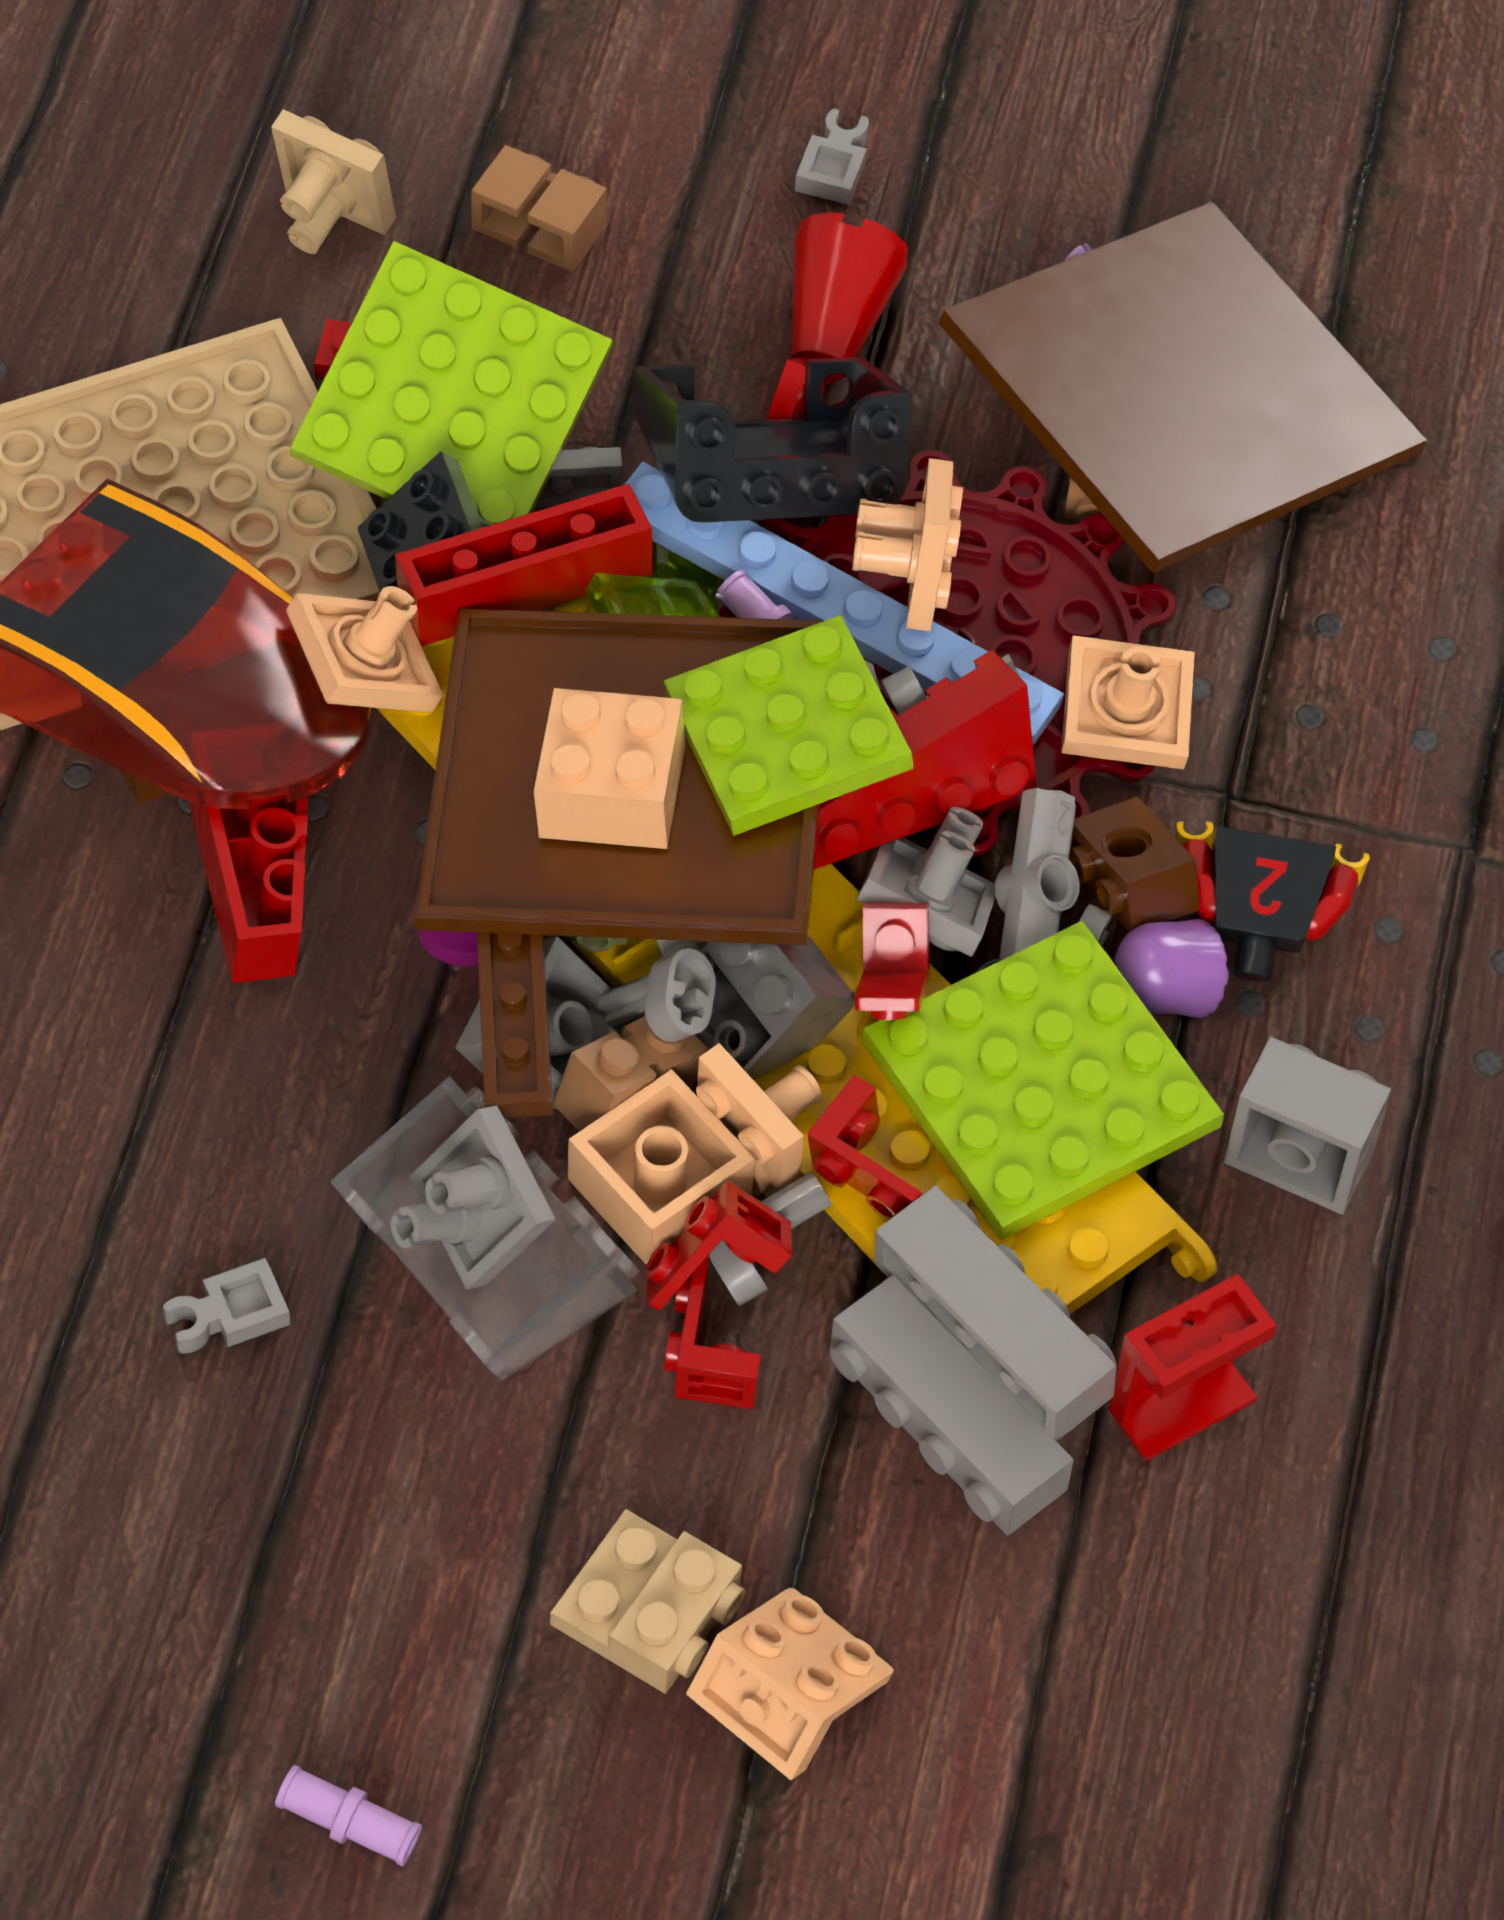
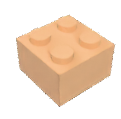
[534,688,685,849]
[568,1069,755,1265]

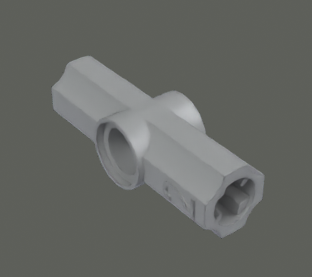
[995,788,1079,959]

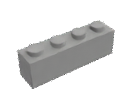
[875,1185,1117,1441]
[830,1274,1074,1536]

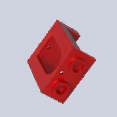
[1108,1274,1277,1462]

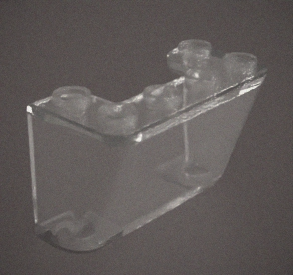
[330,1076,640,1381]

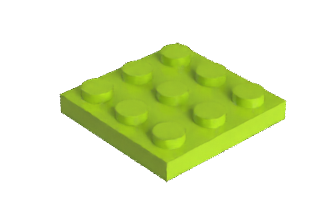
[663,615,914,836]

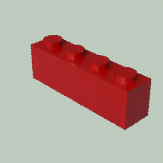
[395,484,652,647]

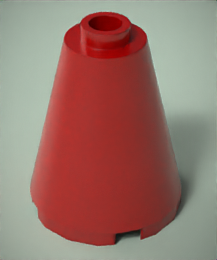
[791,212,909,385]

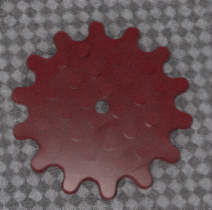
[718,449,1176,857]

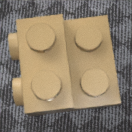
[550,1509,746,1694]

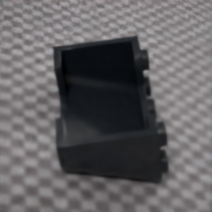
[632,357,912,523]

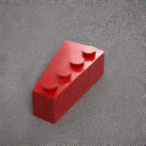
[814,649,1037,870]
[183,720,313,983]

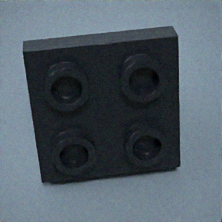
[357,451,493,592]

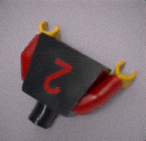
[1175,821,1369,982]

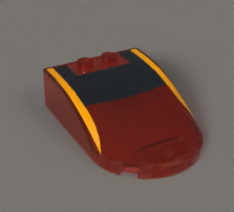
[0,479,371,809]

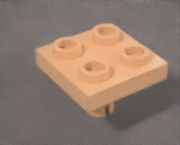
[286,586,444,713]
[1061,635,1195,770]
[696,1043,823,1198]

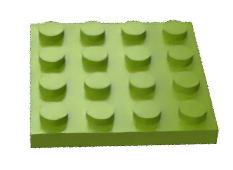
[290,241,613,524]
[862,921,1224,1240]

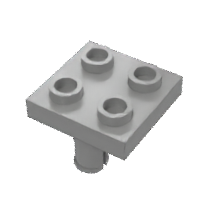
[857,807,996,957]
[390,1105,556,1290]

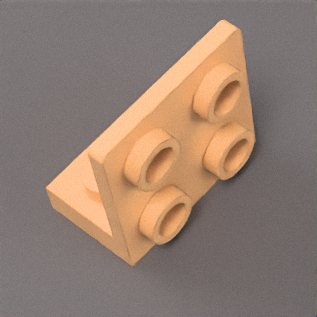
[686,1588,894,1780]

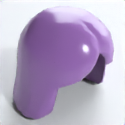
[1114,919,1229,1018]

